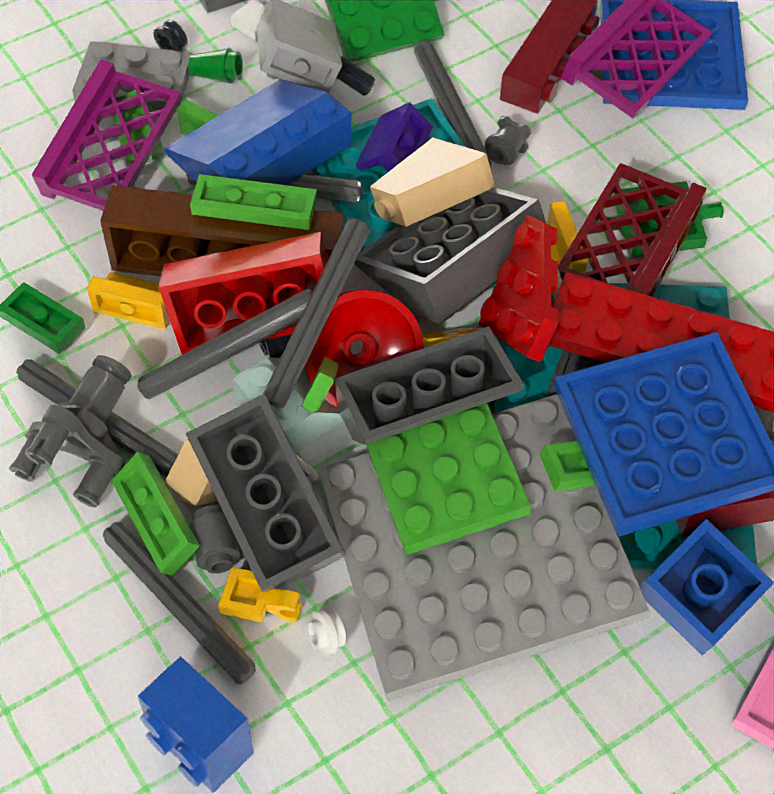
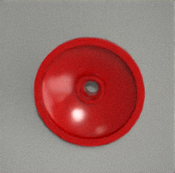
[304,289,424,407]

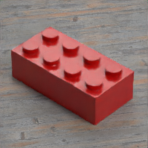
[159,232,328,355]

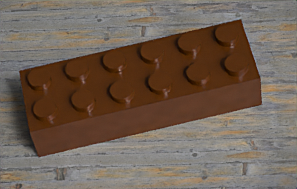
[100,185,344,277]

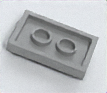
[72,41,192,112]

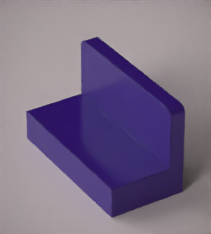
[355,102,433,172]

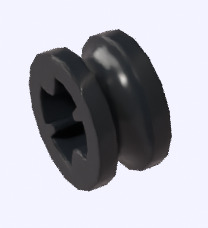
[153,19,188,51]

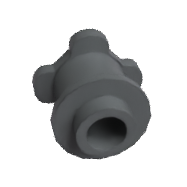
[485,115,531,165]

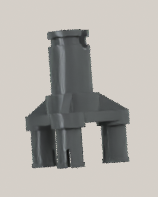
[9,355,132,508]

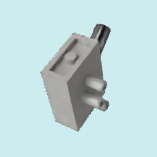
[257,0,375,96]

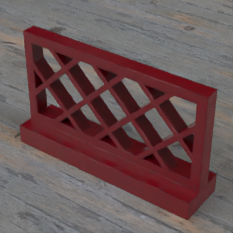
[558,163,707,297]

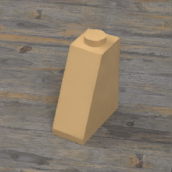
[370,138,495,227]

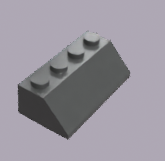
[334,327,524,445]
[185,394,345,592]

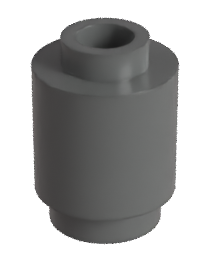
[190,505,240,574]

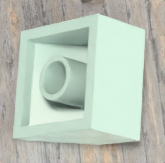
[232,357,344,452]

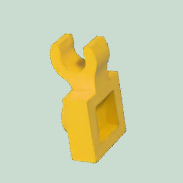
[218,567,302,623]

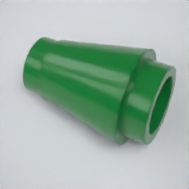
[188,48,243,84]

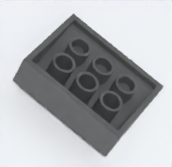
[354,187,546,324]

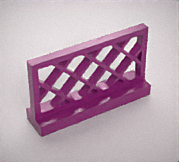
[561,0,712,119]
[32,59,183,211]

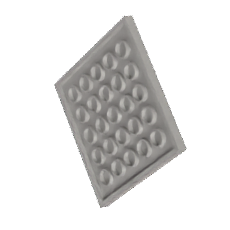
[317,394,649,701]

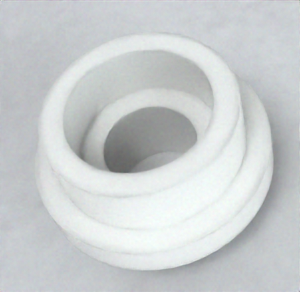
[307,610,346,656]

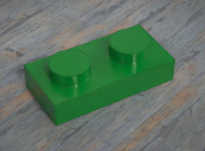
[0,282,85,354]

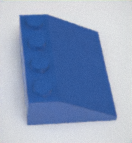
[164,79,351,185]

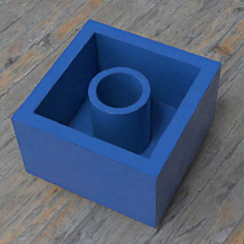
[640,519,774,656]
[138,656,254,793]

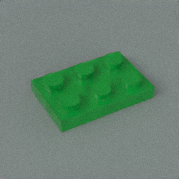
[325,0,445,63]

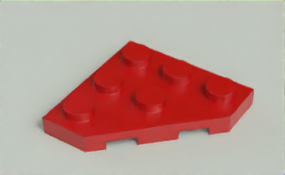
[478,215,558,362]

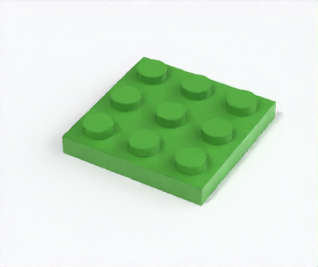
[366,403,531,556]

